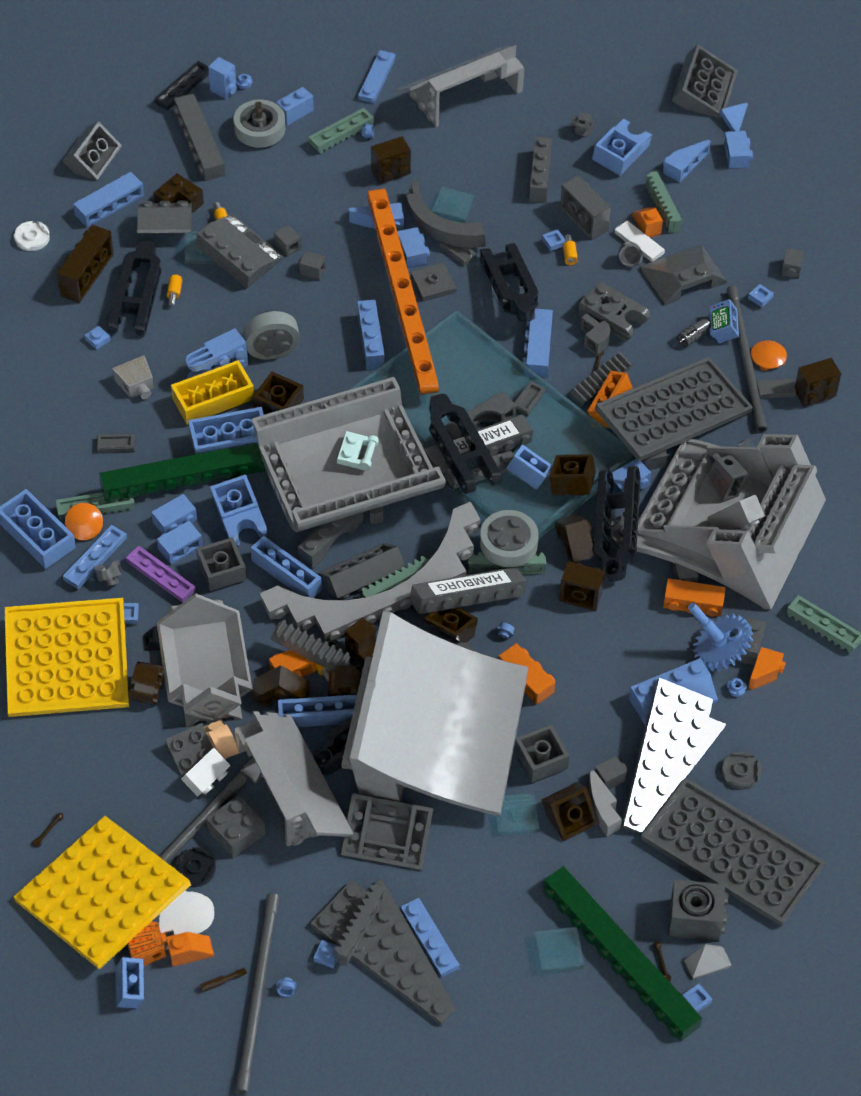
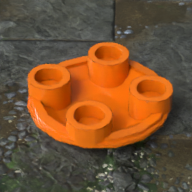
[751,340,787,371]
[65,503,103,540]

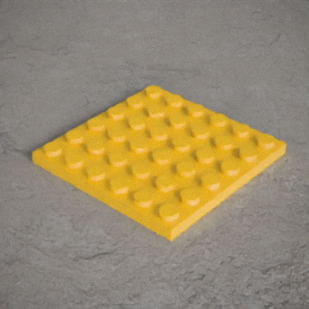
[5,598,129,717]
[14,816,191,969]

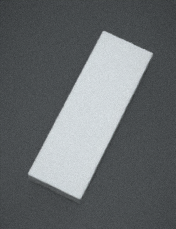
[615,220,665,262]

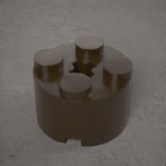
[129,661,165,705]
[328,665,363,697]

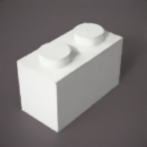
[181,748,231,797]

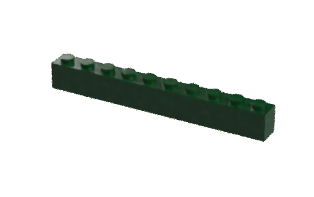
[99,443,266,502]
[543,866,702,1041]

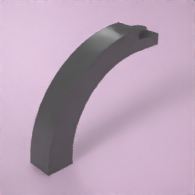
[406,180,486,248]

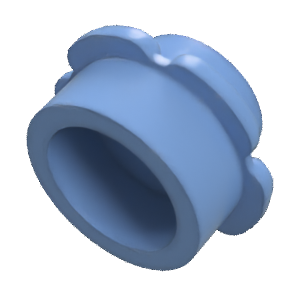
[236,74,252,89]
[362,123,374,140]
[496,622,515,639]
[727,678,747,697]
[276,977,297,997]

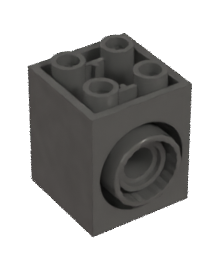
[669,880,728,941]

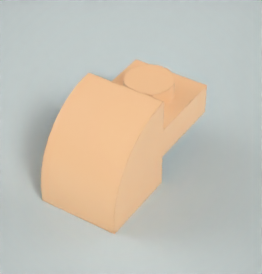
[204,720,239,759]

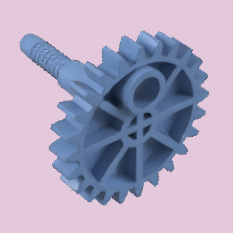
[688,603,753,672]

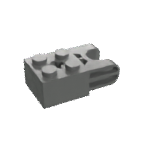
[579,281,650,341]

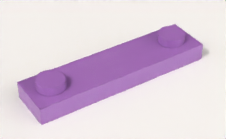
[126,546,196,603]

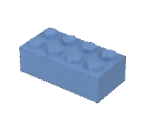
[188,407,263,455]
[0,489,76,569]

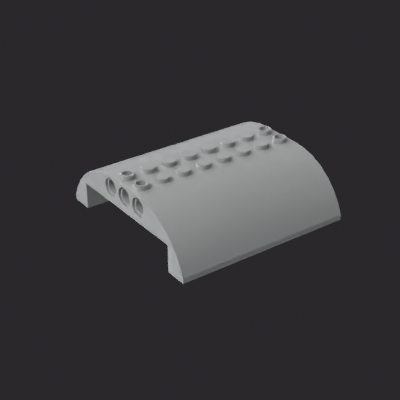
[252,377,446,532]

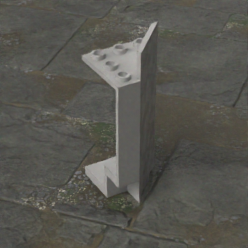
[393,45,524,127]
[157,593,252,727]
[235,711,354,847]

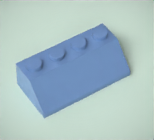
[629,658,718,725]

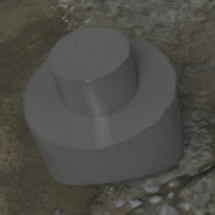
[571,112,594,136]
[618,242,643,267]
[94,559,123,587]

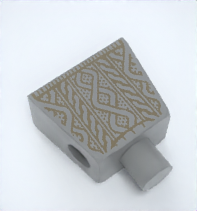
[113,356,154,399]

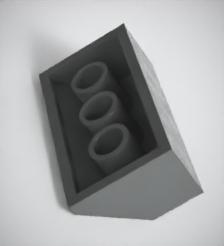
[318,543,406,599]

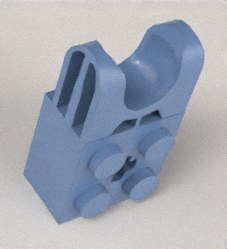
[592,119,652,176]
[186,328,248,379]
[210,475,268,546]

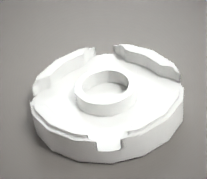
[14,221,50,251]

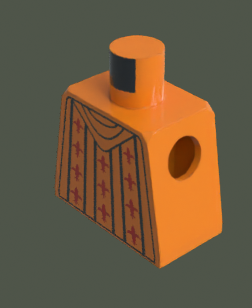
[127,922,174,966]

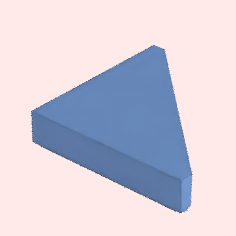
[720,103,748,131]

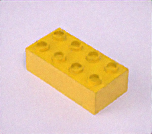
[171,360,254,425]

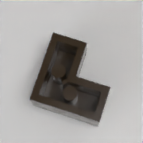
[153,173,204,213]
[554,514,595,562]
[345,617,376,665]
[252,665,310,707]

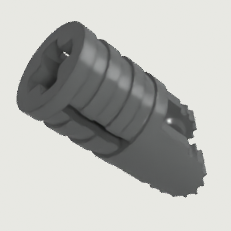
[677,319,710,347]

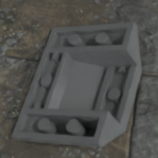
[639,244,727,306]
[341,793,434,870]

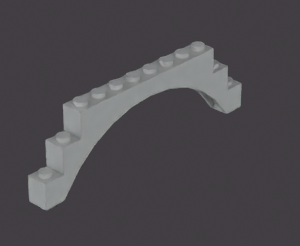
[260,502,481,641]

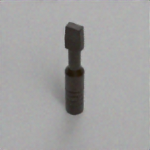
[200,968,247,992]

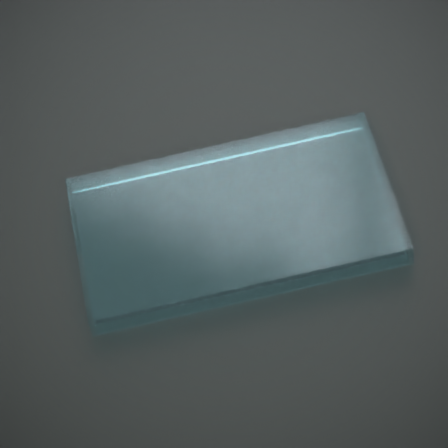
[349,310,635,540]

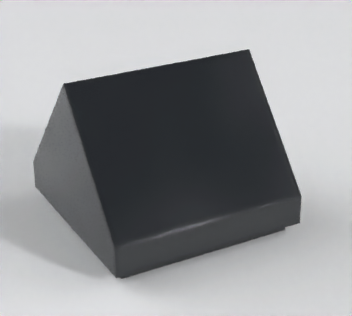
[143,626,160,651]

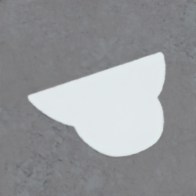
[159,890,214,950]

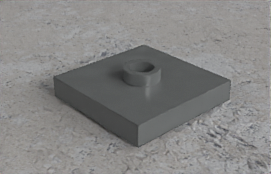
[411,263,456,301]

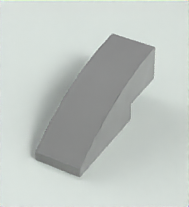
[589,770,622,837]

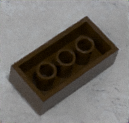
[57,224,114,304]

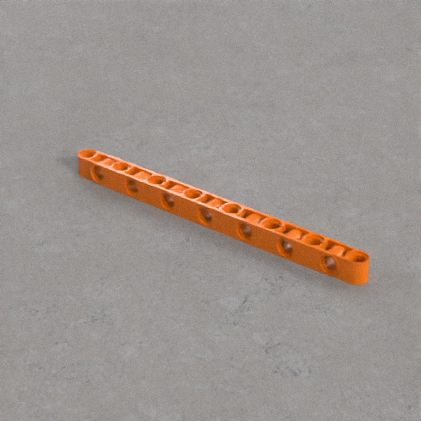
[367,188,439,396]

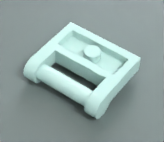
[337,431,379,471]

